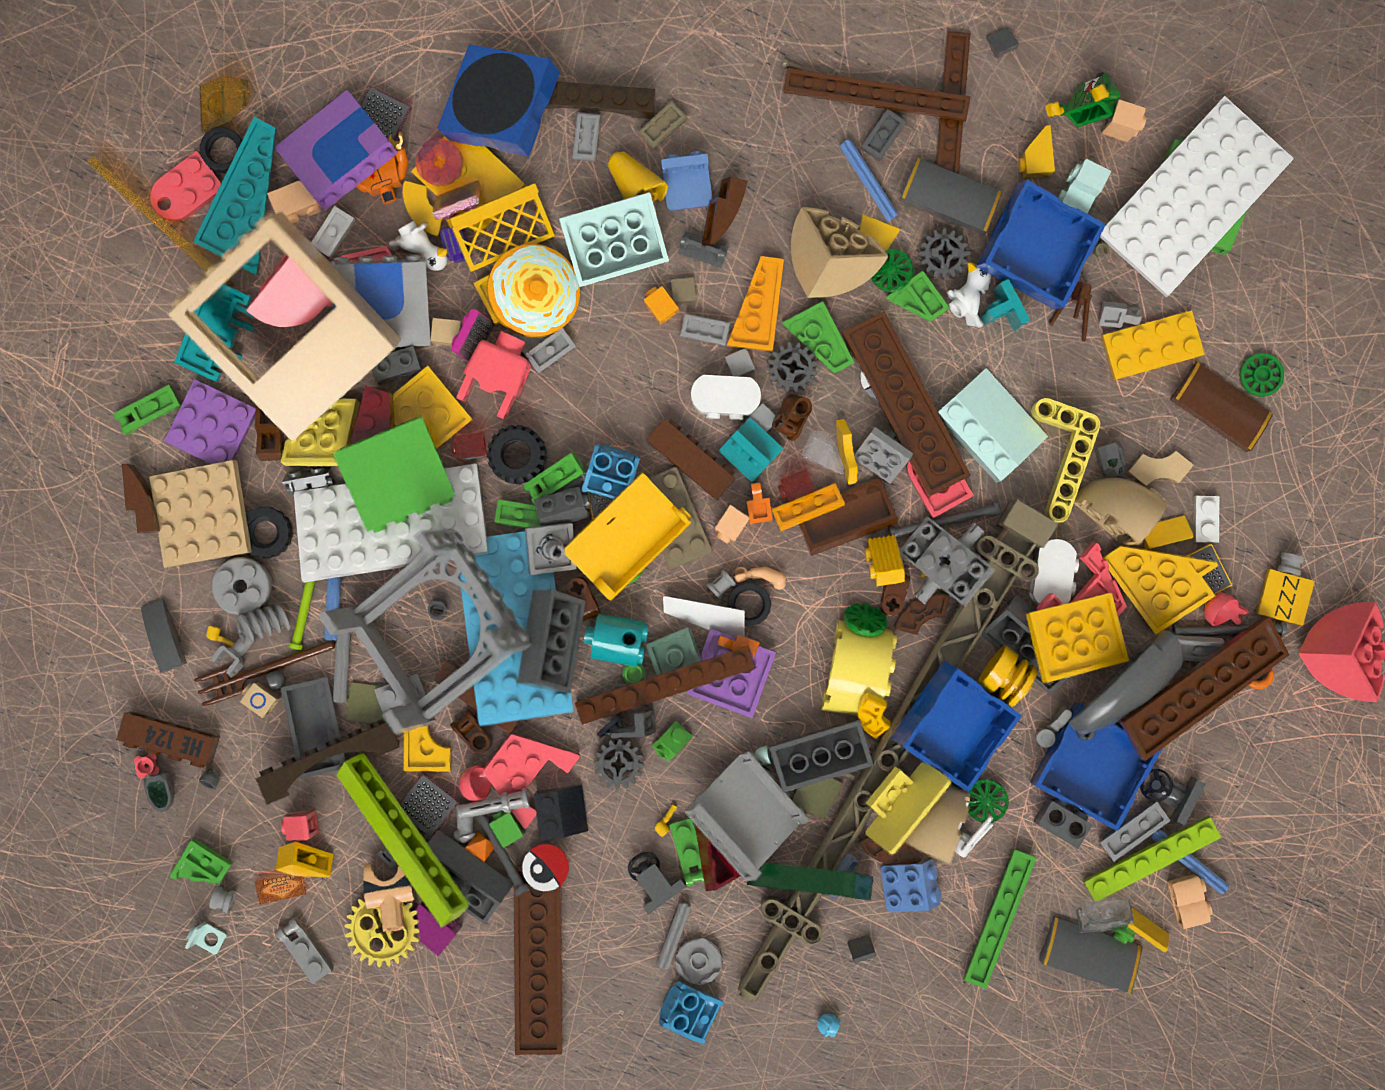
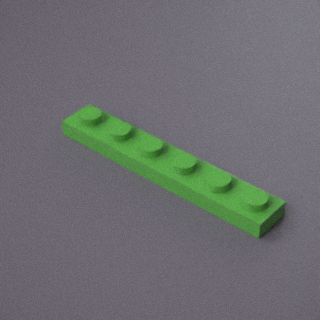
[963,848,1037,989]

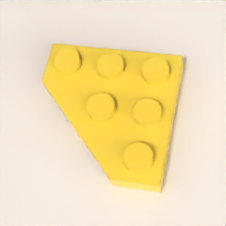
[281,399,360,466]

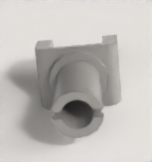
[211,636,255,677]

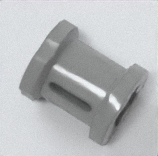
[706,570,736,600]

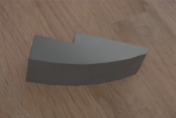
[141,599,187,673]

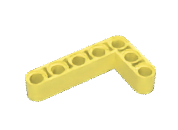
[1031,398,1100,523]

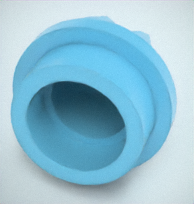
[817,1014,841,1038]

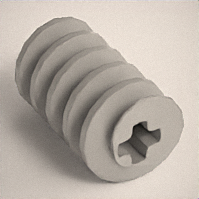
[237,604,290,644]

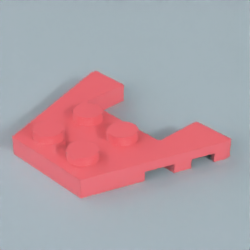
[1036,542,1127,616]
[483,733,580,829]

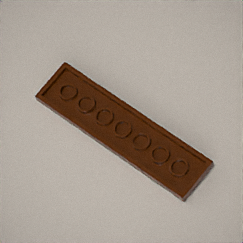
[842,311,971,498]
[1120,615,1289,761]
[514,865,563,1055]

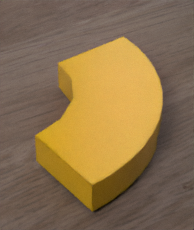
[403,181,444,238]
[836,419,858,485]
[858,692,891,738]

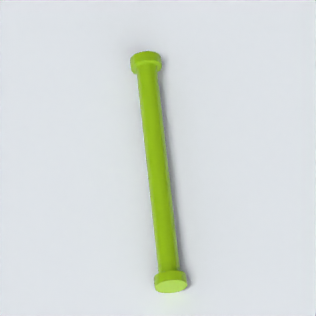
[288,581,315,650]

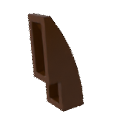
[702,177,748,246]
[255,405,284,461]
[122,464,160,533]

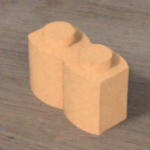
[1167,874,1212,929]

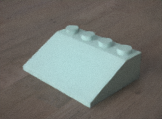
[559,192,669,287]
[938,368,1048,483]

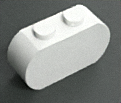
[691,375,761,420]
[1029,539,1079,606]

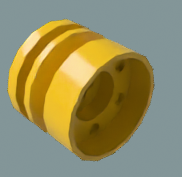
[977,645,1039,708]

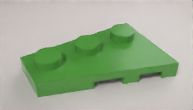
[782,301,855,374]

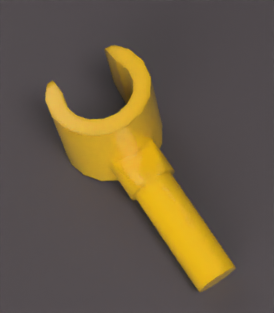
[206,626,234,647]
[655,804,677,837]

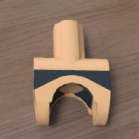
[363,863,415,932]

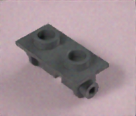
[678,231,729,268]
[282,466,334,495]

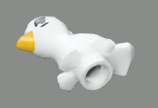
[389,221,448,271]
[947,262,992,328]

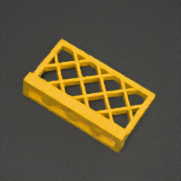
[447,183,555,272]

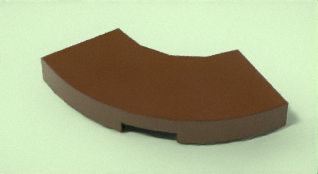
[894,594,950,635]
[858,836,922,865]

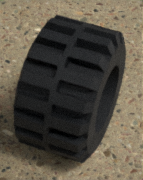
[487,425,547,485]

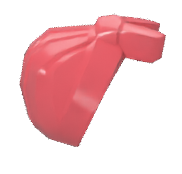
[1204,592,1249,626]
[459,765,491,802]

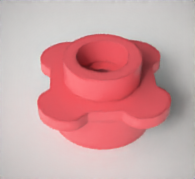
[134,753,160,779]

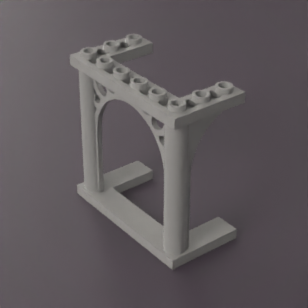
[318,529,532,734]

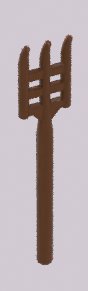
[194,641,335,706]

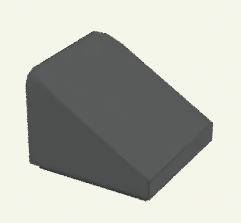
[986,27,1019,58]
[848,935,876,963]

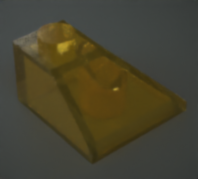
[199,75,250,132]

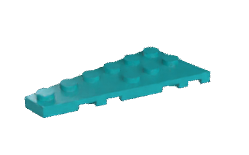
[193,117,277,275]

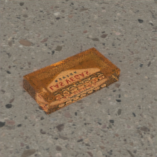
[255,874,307,905]

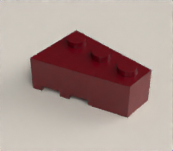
[349,386,394,445]
[695,824,741,891]

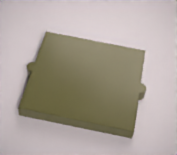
[346,682,389,723]
[792,778,843,820]

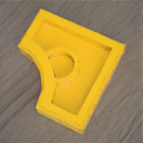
[404,725,451,771]

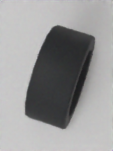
[199,127,243,174]
[727,582,771,626]

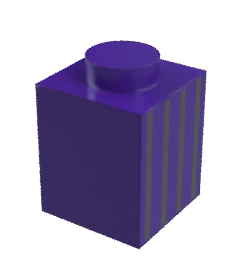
[439,228,472,263]

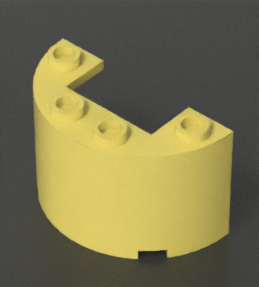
[821,620,897,717]

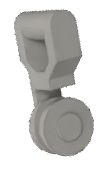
[1036,706,1072,748]

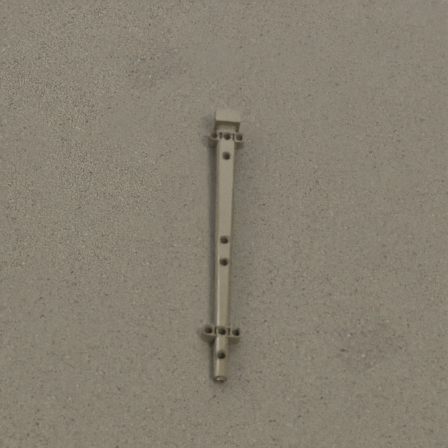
[738,500,1058,1002]

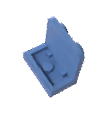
[661,151,712,211]
[881,858,941,912]

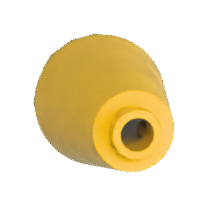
[608,151,668,208]

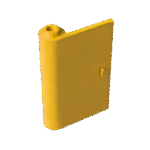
[564,472,692,601]

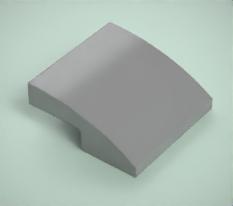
[512,328,576,373]

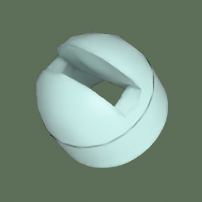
[754,745,773,765]

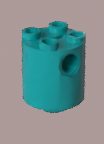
[584,614,649,667]

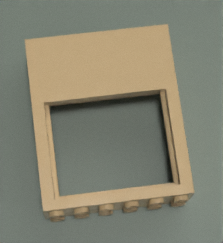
[168,211,402,441]

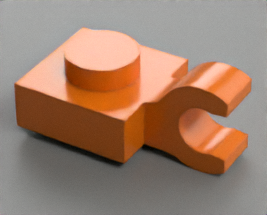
[746,483,773,524]
[717,634,760,658]

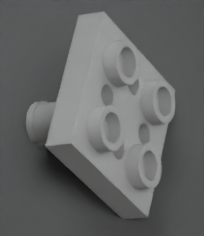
[854,427,913,484]
[525,522,576,575]

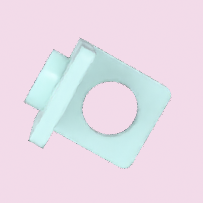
[185,921,227,954]

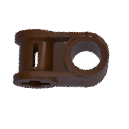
[772,394,812,441]
[880,574,910,616]
[567,577,601,622]
[450,709,493,753]

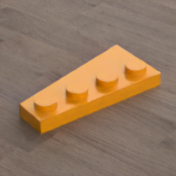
[727,256,784,352]

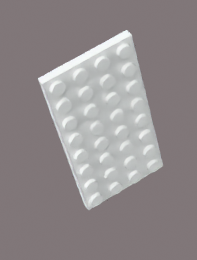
[1100,96,1294,297]
[294,463,489,582]

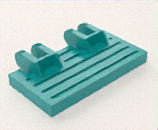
[174,283,256,382]

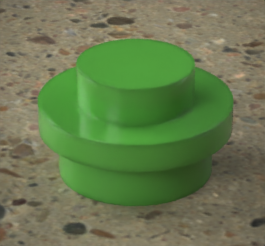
[622,664,646,684]
[1112,923,1135,944]

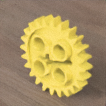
[345,898,420,967]

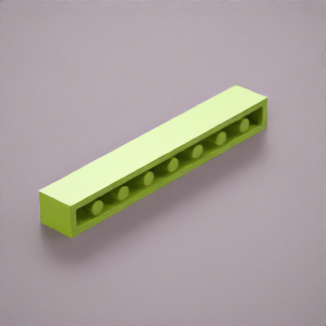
[336,753,470,927]

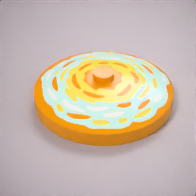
[487,244,580,338]

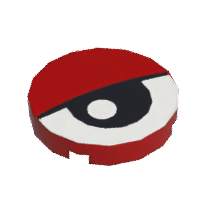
[522,844,569,891]

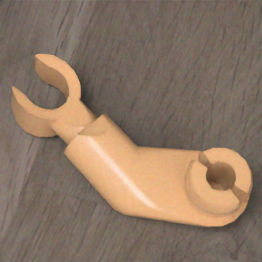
[734,566,786,590]

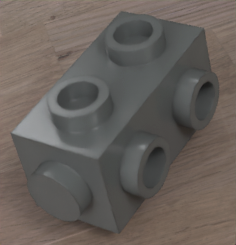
[534,487,590,525]

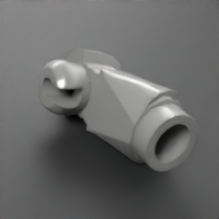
[453,807,476,843]

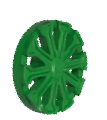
[871,249,914,292]
[1239,353,1284,397]
[843,603,887,637]
[965,779,1009,823]

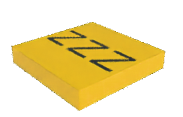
[1256,569,1315,626]

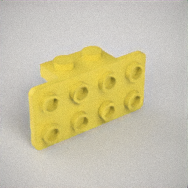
[866,762,951,854]

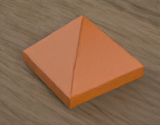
[465,832,494,862]

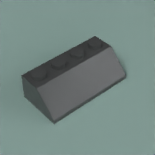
[517,590,586,693]
[981,594,1072,694]
[769,719,874,793]
[427,830,514,924]

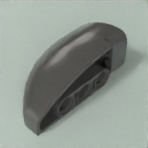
[1068,630,1183,734]

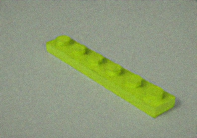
[1083,815,1222,902]

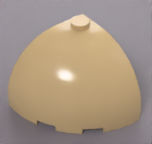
[791,207,888,298]
[1074,478,1167,545]
[904,782,970,864]

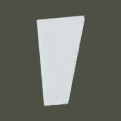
[663,596,745,637]

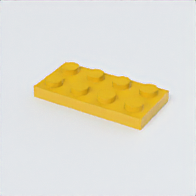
[1101,310,1205,380]

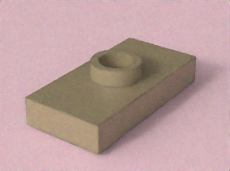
[638,100,687,150]

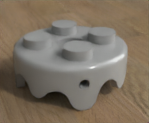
[212,557,273,615]

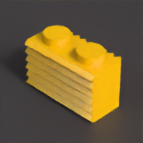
[864,535,905,586]

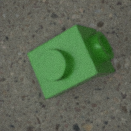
[652,721,693,761]

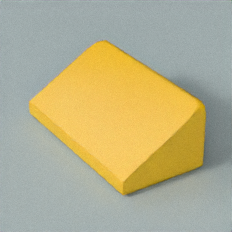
[1143,515,1194,549]
[1122,908,1169,952]

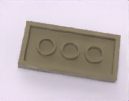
[649,467,712,570]

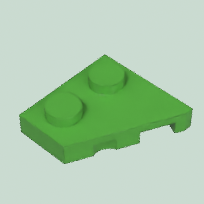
[887,271,950,322]
[169,838,233,884]

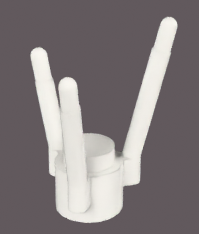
[955,801,993,857]

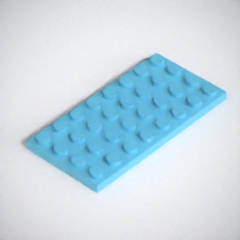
[460,531,574,726]

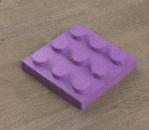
[164,379,256,464]
[687,629,776,718]

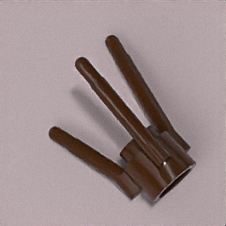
[1049,282,1092,342]

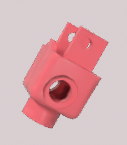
[456,331,531,420]

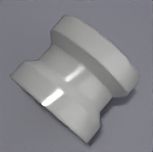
[1277,552,1305,576]
[209,886,236,914]

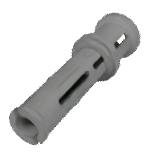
[457,788,530,820]

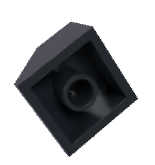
[534,785,589,841]

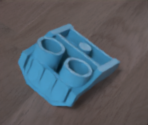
[582,444,640,499]
[659,981,724,1044]

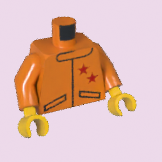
[356,132,409,205]

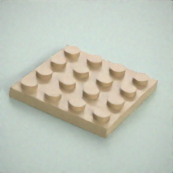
[149,460,252,568]

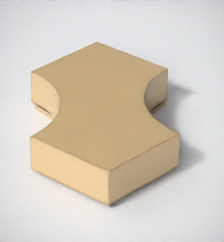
[1127,451,1194,486]

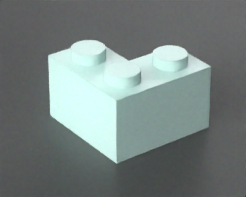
[1057,159,1111,213]

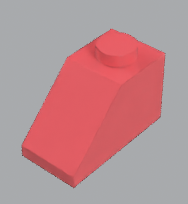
[281,810,319,840]

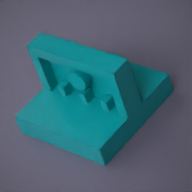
[981,279,1030,331]
[719,417,784,482]

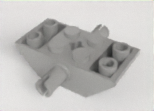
[899,516,995,607]

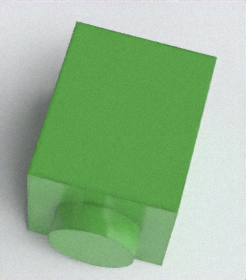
[489,810,525,848]

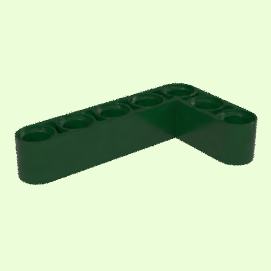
[747,863,873,900]

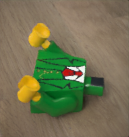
[1045,72,1121,128]

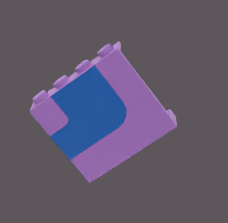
[275,90,398,211]

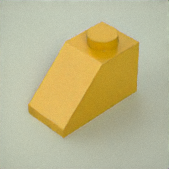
[1018,125,1055,179]
[275,842,334,877]

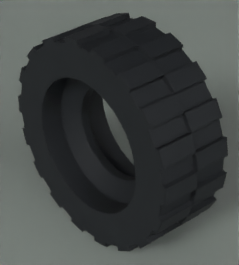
[246,507,293,558]

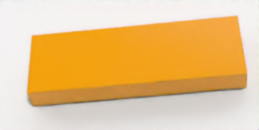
[771,483,845,532]

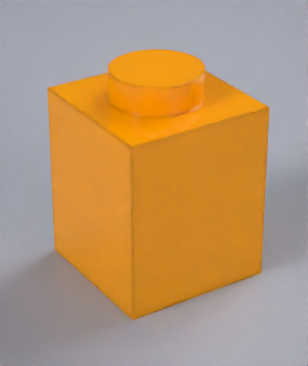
[644,286,679,325]

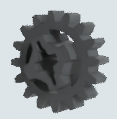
[918,229,970,280]
[767,343,818,393]
[593,738,644,790]

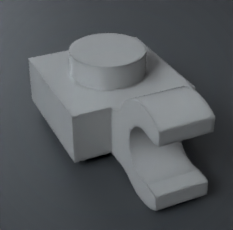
[1098,301,1142,328]

